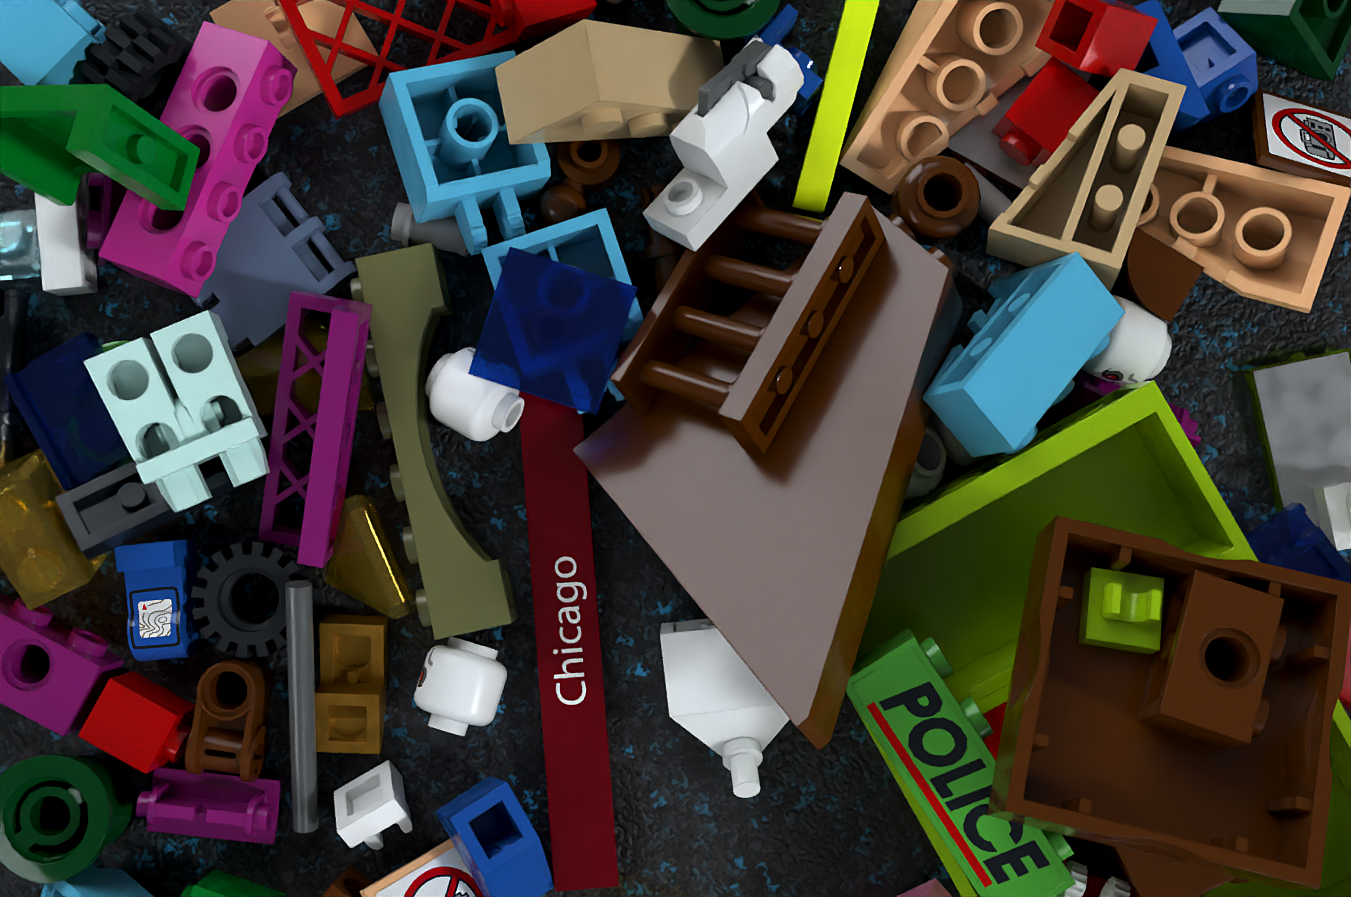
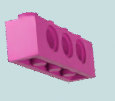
[98,21,298,299]

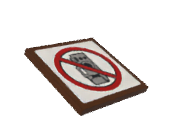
[1250,88,1351,188]

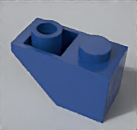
[435,776,554,897]

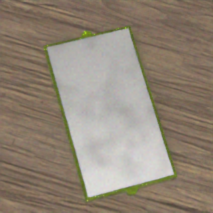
[1244,348,1351,550]

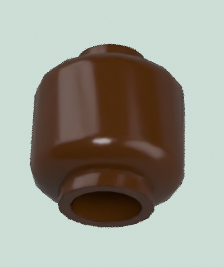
[891,155,981,246]

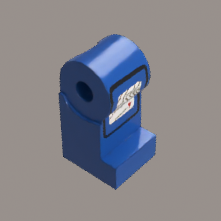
[114,539,200,662]

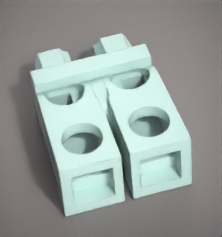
[83,310,270,513]

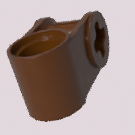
[185,655,274,783]

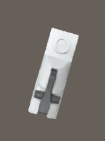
[642,38,804,252]

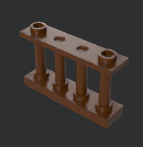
[609,187,886,455]

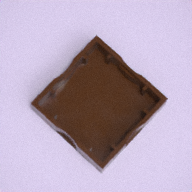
[987,515,1351,889]

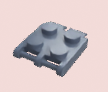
[189,172,359,353]

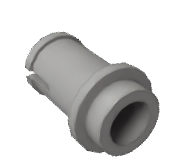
[391,202,469,257]

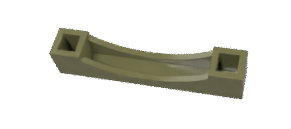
[351,242,519,640]

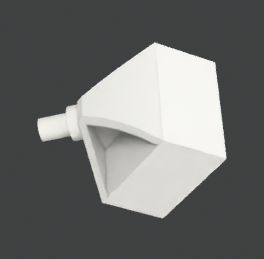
[660,618,790,798]

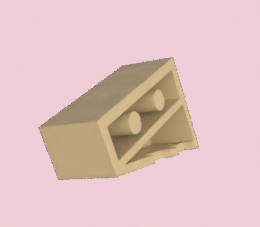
[495,19,725,145]
[986,68,1187,292]

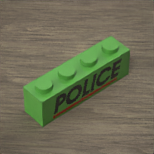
[846,627,1076,897]

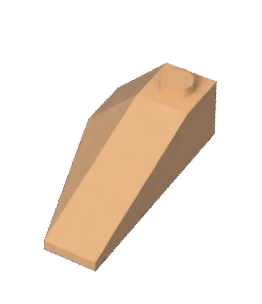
[838,0,1055,195]
[1135,145,1351,314]

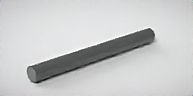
[285,580,319,833]

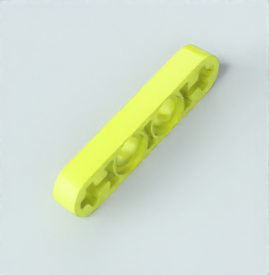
[792,0,880,215]

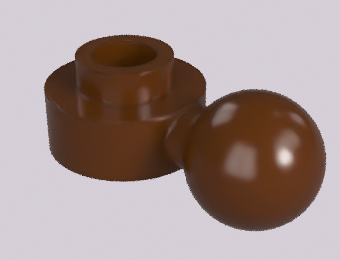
[536,139,620,228]

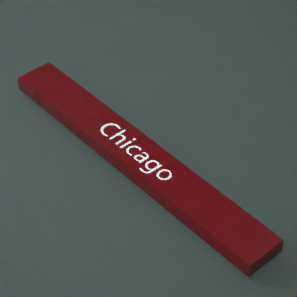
[518,378,620,892]

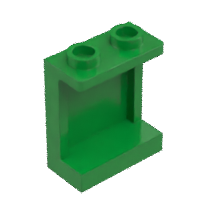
[0,84,201,211]

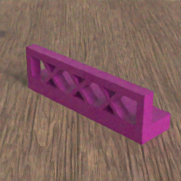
[258,290,373,568]

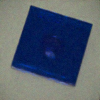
[468,247,638,416]

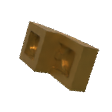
[315,614,388,754]

